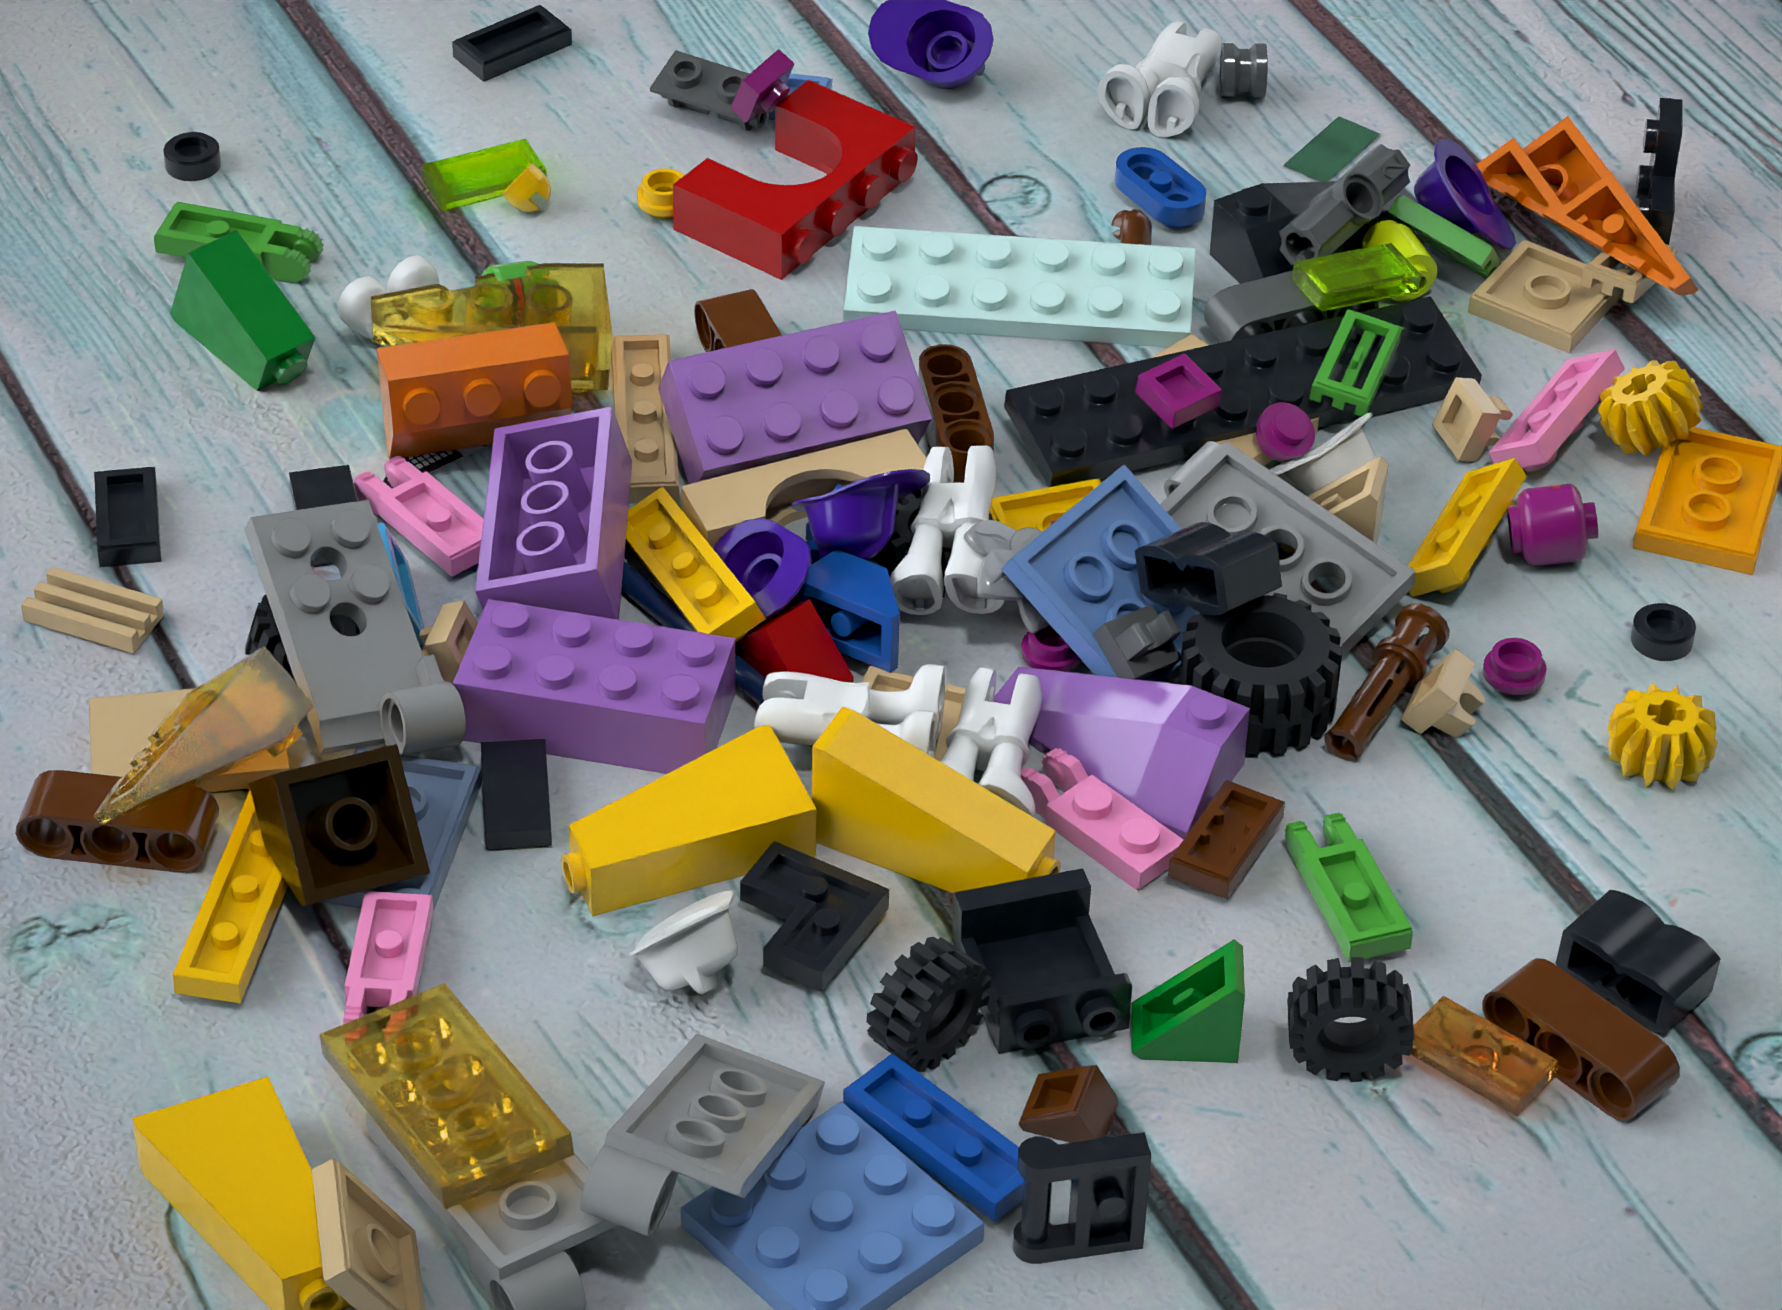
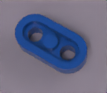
[1115,147,1206,229]

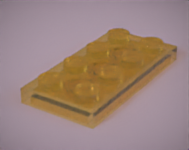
[319,983,574,1210]

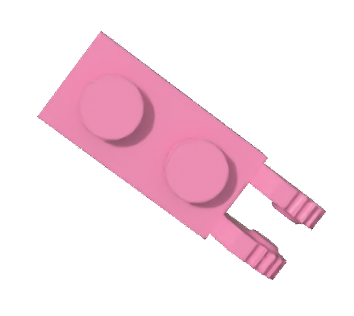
[353,456,484,577]
[1021,748,1183,890]
[342,891,434,1050]

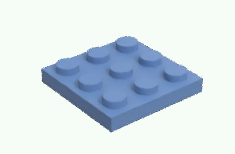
[1001,464,1200,682]
[681,1102,984,1310]

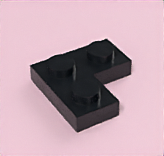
[1635,98,1683,245]
[740,841,889,992]

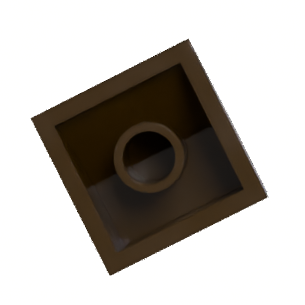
[249,744,430,907]

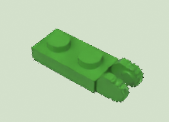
[154,201,324,284]
[1285,812,1413,963]

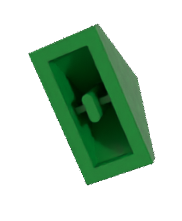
[1131,939,1245,1063]

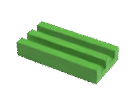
[1388,195,1502,279]
[1309,309,1403,417]

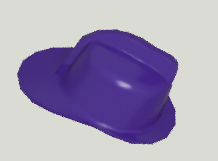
[868,0,994,89]
[1414,139,1516,250]
[792,469,930,560]
[713,518,812,619]

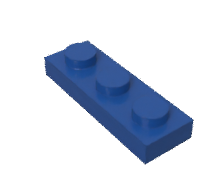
[843,1053,1024,1223]

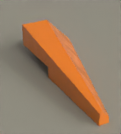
[1476,116,1699,295]

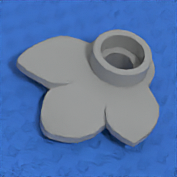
[964,520,1050,634]

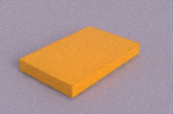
[1633,427,1782,575]

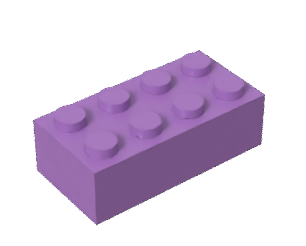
[658,310,932,484]
[475,407,632,620]
[453,599,736,774]

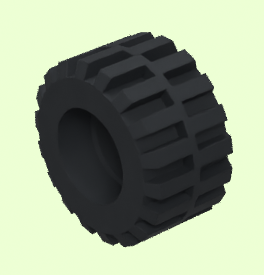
[1179,592,1343,755]

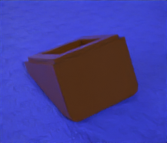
[1018,1065,1118,1143]

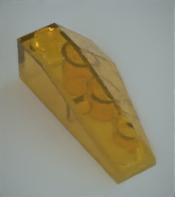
[370,263,612,392]
[93,646,314,825]

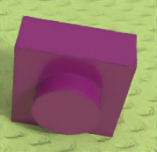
[730,49,795,123]
[1135,353,1222,429]

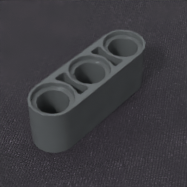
[1204,260,1379,343]

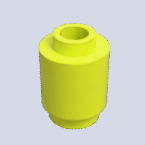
[1362,220,1437,302]

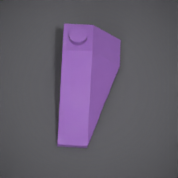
[994,667,1250,840]

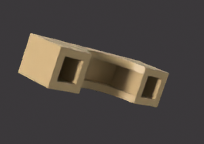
[681,429,926,548]

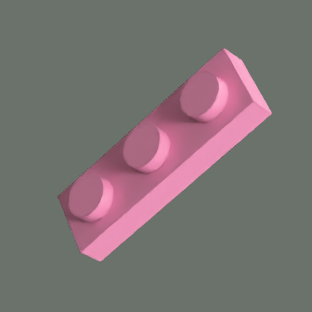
[1488,349,1625,472]

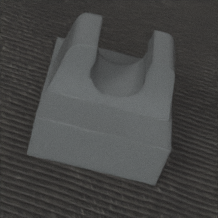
[1093,605,1181,680]

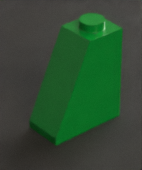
[170,230,316,391]

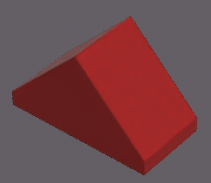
[735,599,854,683]

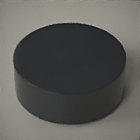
[163,132,221,181]
[1631,603,1696,661]

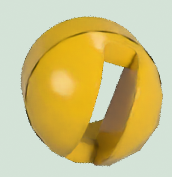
[501,162,551,213]

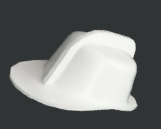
[1268,412,1376,496]
[629,891,738,995]

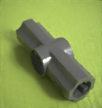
[1279,144,1411,271]

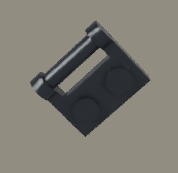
[1013,1132,1151,1264]

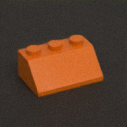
[376,322,573,460]

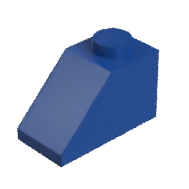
[791,549,900,673]

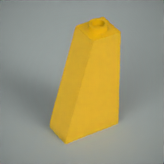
[812,706,1061,893]
[561,725,817,916]
[132,1076,351,1310]

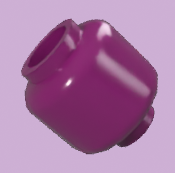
[1507,484,1598,567]

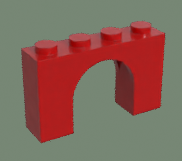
[673,80,918,280]

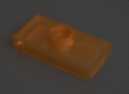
[1410,995,1558,1117]

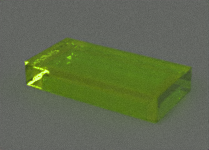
[422,139,547,212]
[1291,243,1422,311]

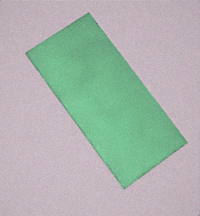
[1283,116,1380,182]

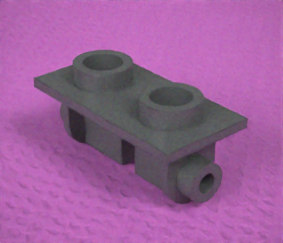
[650,50,767,131]

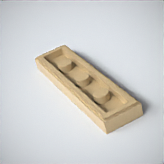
[611,334,679,503]

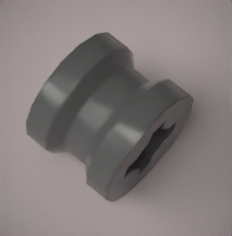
[1219,43,1268,98]

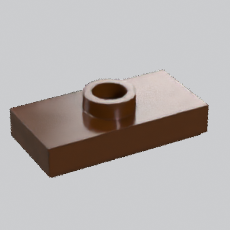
[1168,780,1285,899]

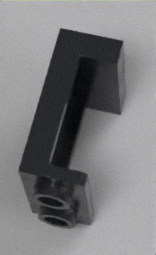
[952,868,1132,1054]

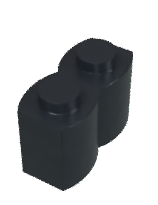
[1134,522,1282,615]
[1555,890,1721,1034]

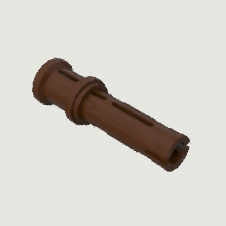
[1324,603,1450,761]

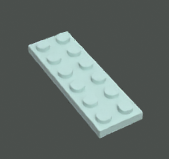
[843,226,1196,347]

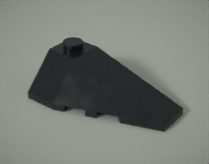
[1210,181,1417,284]

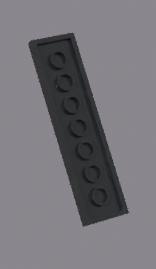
[1004,296,1482,487]

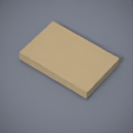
[88,681,289,792]

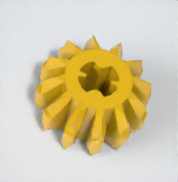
[1597,360,1703,456]
[1607,683,1718,790]

